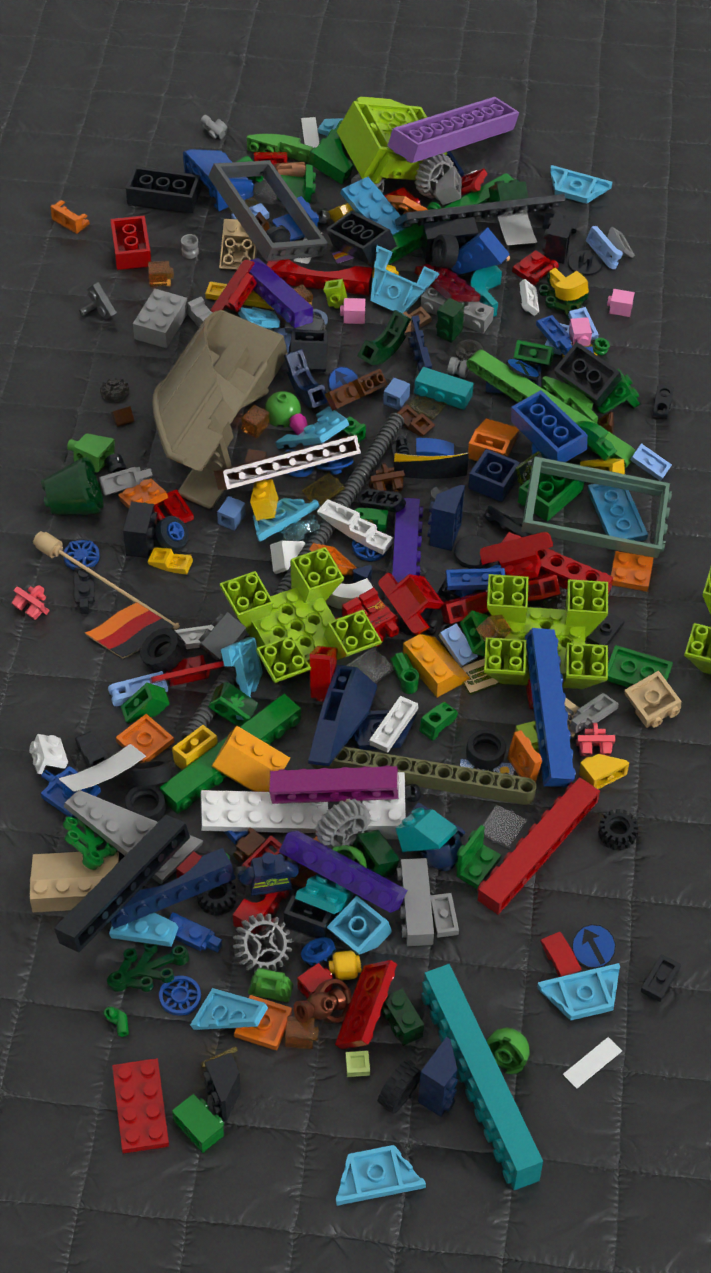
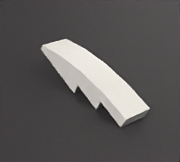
[317,499,393,555]

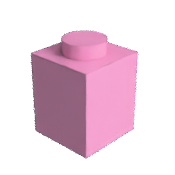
[607,289,634,317]
[340,298,365,324]
[569,317,592,346]

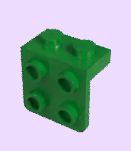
[277,164,316,203]
[597,368,640,414]

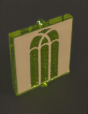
[461,658,501,695]

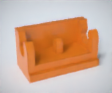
[50,200,90,234]

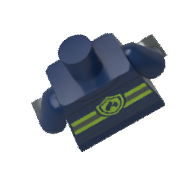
[234,853,301,896]

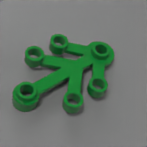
[63,817,118,870]

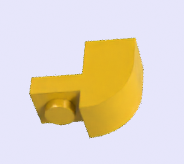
[550,268,589,301]

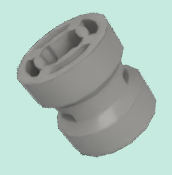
[181,234,199,259]
[447,357,469,378]

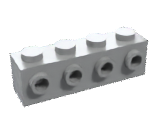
[421,286,494,334]
[397,858,434,946]

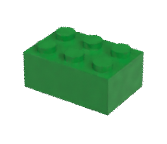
[518,473,584,522]

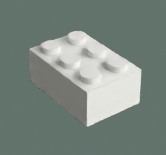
[362,772,406,839]

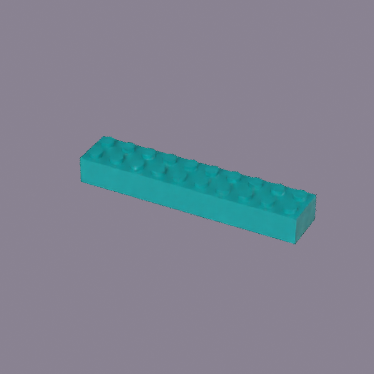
[421,964,543,1190]

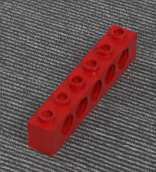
[501,532,613,594]

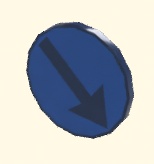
[327,367,358,391]

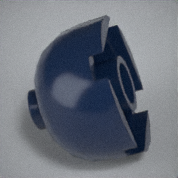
[420,833,462,871]

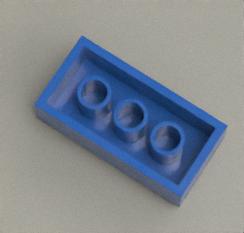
[511,390,588,462]

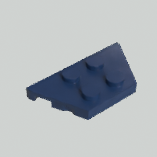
[351,710,417,750]

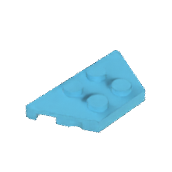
[550,165,612,204]
[238,305,280,329]
[253,498,320,541]
[537,963,620,1021]
[336,1145,426,1206]

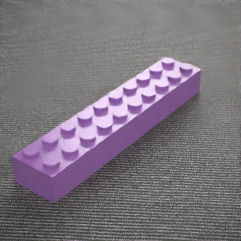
[388,97,519,163]

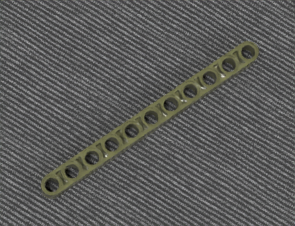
[312,747,536,805]

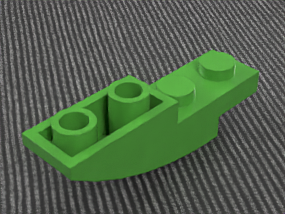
[247,134,313,163]
[541,376,598,424]

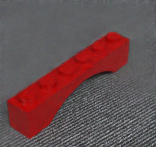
[267,259,372,295]
[441,573,561,624]

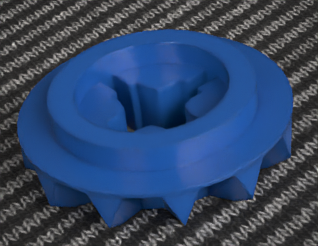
[301,937,336,966]

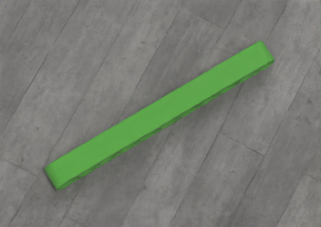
[466,349,636,469]

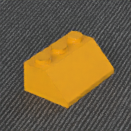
[403,634,470,697]
[211,726,290,792]

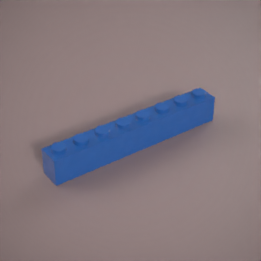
[525,628,576,787]

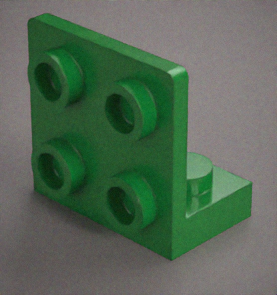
[455,825,501,889]

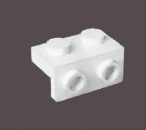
[29,734,68,774]

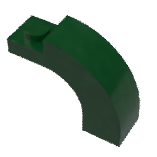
[357,310,411,365]

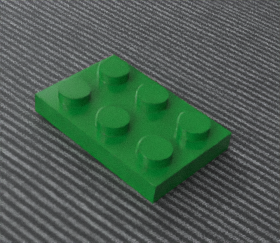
[607,645,673,687]

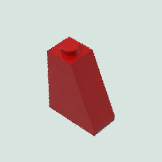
[310,646,337,702]

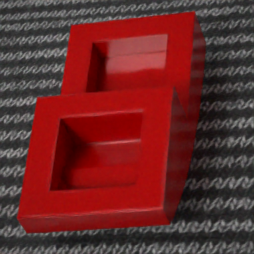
[540,932,582,977]

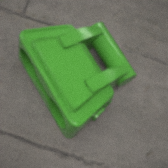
[248,968,294,1002]

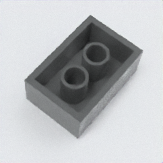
[199,612,246,661]

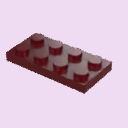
[414,264,481,302]

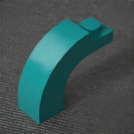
[471,265,502,317]

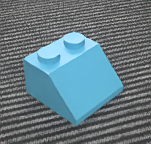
[327,896,392,955]

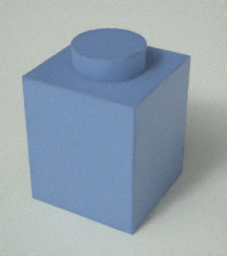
[383,378,410,410]
[217,496,246,531]

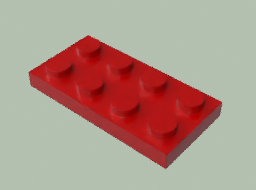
[335,960,397,1049]
[112,1058,169,1154]

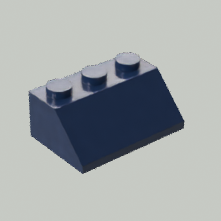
[427,485,465,551]
[418,1037,458,1117]

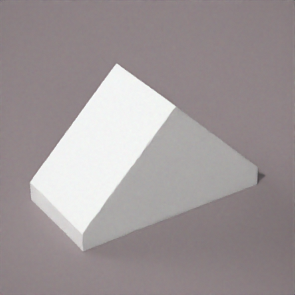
[270,541,305,574]

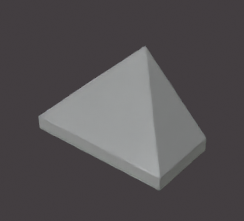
[607,227,635,258]

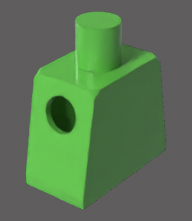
[67,434,115,472]

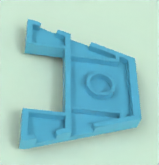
[370,245,440,313]
[275,406,349,449]
[221,637,263,720]

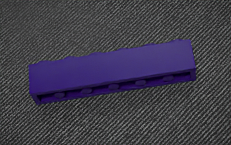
[240,258,313,328]
[392,498,423,583]
[279,830,408,913]

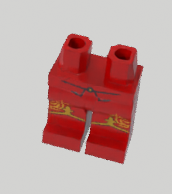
[342,587,399,647]

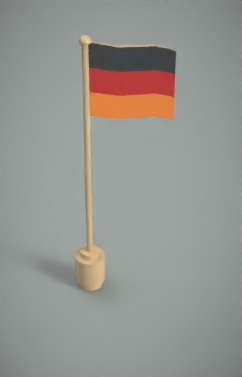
[33,531,180,659]

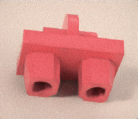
[12,585,50,620]
[576,723,615,756]

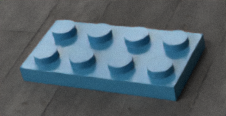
[340,177,406,236]
[587,484,648,541]

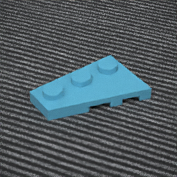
[109,912,178,947]
[190,988,268,1030]

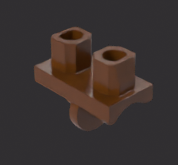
[369,463,405,492]

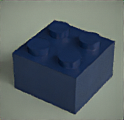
[468,449,520,502]

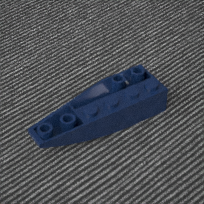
[308,665,377,766]

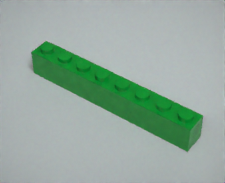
[160,694,301,814]

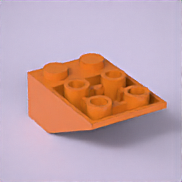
[468,418,520,461]

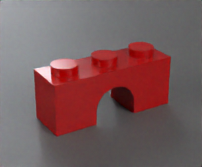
[233,890,290,934]

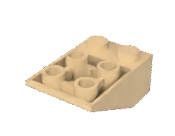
[219,219,257,270]

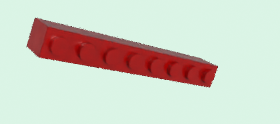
[477,777,600,915]

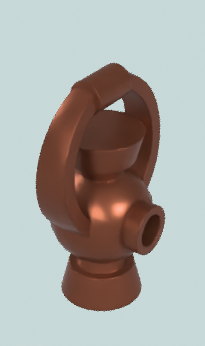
[293,979,352,1023]

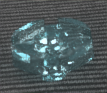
[281,514,320,541]

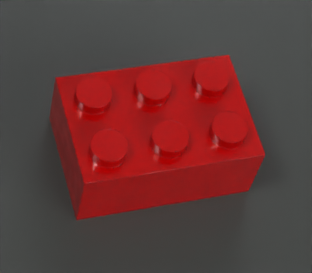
[110,216,152,270]

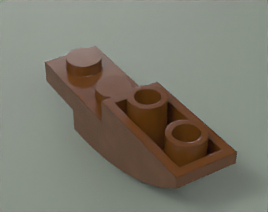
[325,369,388,411]

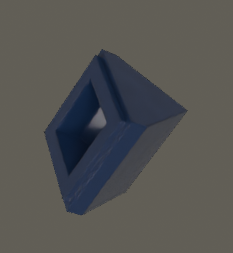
[352,565,372,583]

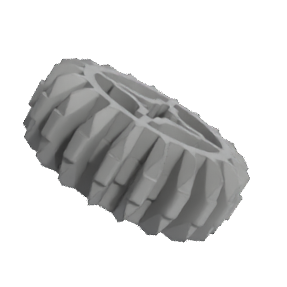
[415,154,454,198]
[315,799,371,849]
[233,913,293,973]

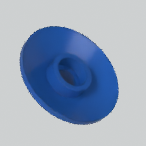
[316,457,354,474]

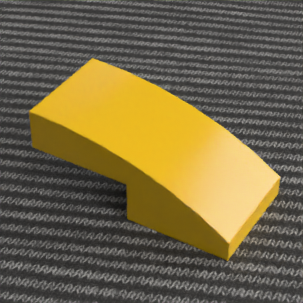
[148,547,193,574]

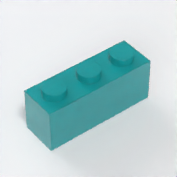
[414,367,474,410]

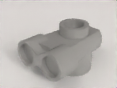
[200,115,227,140]

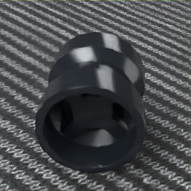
[104,454,127,474]

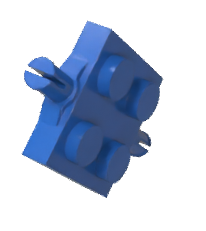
[41,766,101,818]

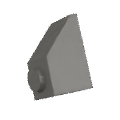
[434,166,462,206]

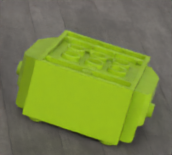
[337,97,448,184]

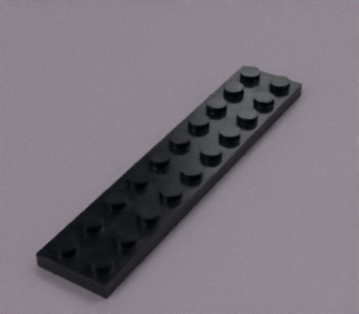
[395,194,566,228]

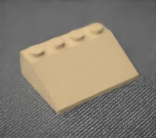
[30,851,119,912]

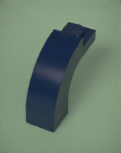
[284,349,328,408]

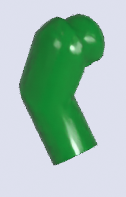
[104,1006,129,1037]

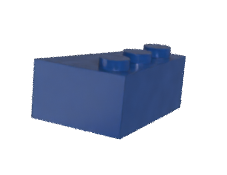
[451,227,510,275]

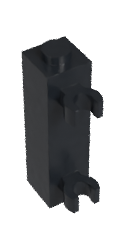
[399,569,456,637]

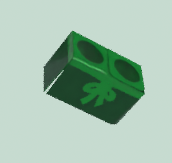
[208,682,259,727]

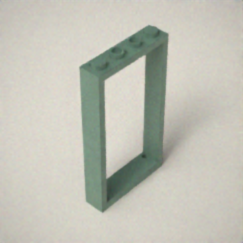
[521,457,672,558]

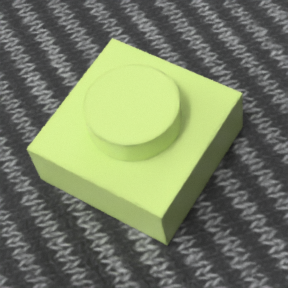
[346,1051,370,1077]

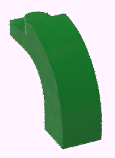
[575,421,617,461]

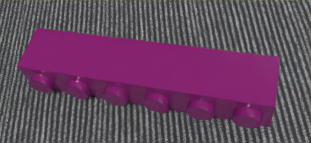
[269,765,399,804]

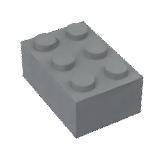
[133,289,188,348]

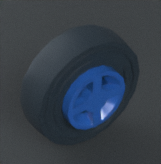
[155,516,189,551]

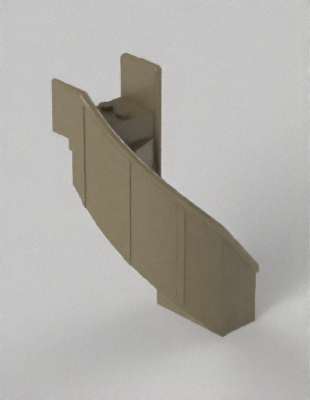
[152,309,288,509]

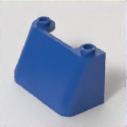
[183,149,254,211]

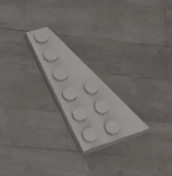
[64,790,203,884]

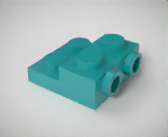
[295,874,354,914]

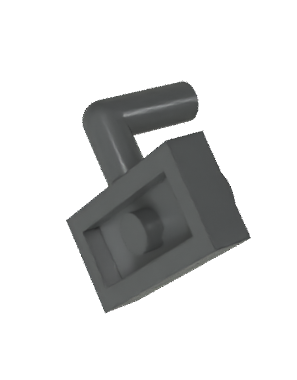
[79,282,117,320]

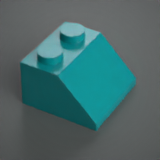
[395,808,458,852]

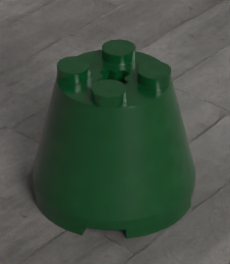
[41,457,104,515]

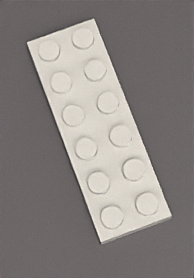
[201,790,328,833]

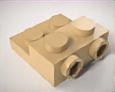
[624,671,682,728]

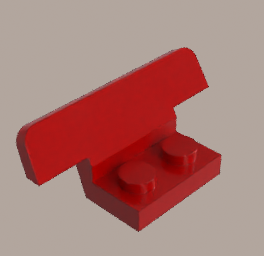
[210,260,257,312]
[480,532,553,579]
[378,573,444,635]
[149,655,228,687]

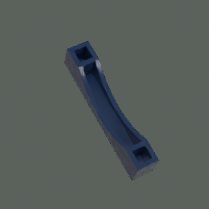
[110,848,236,929]

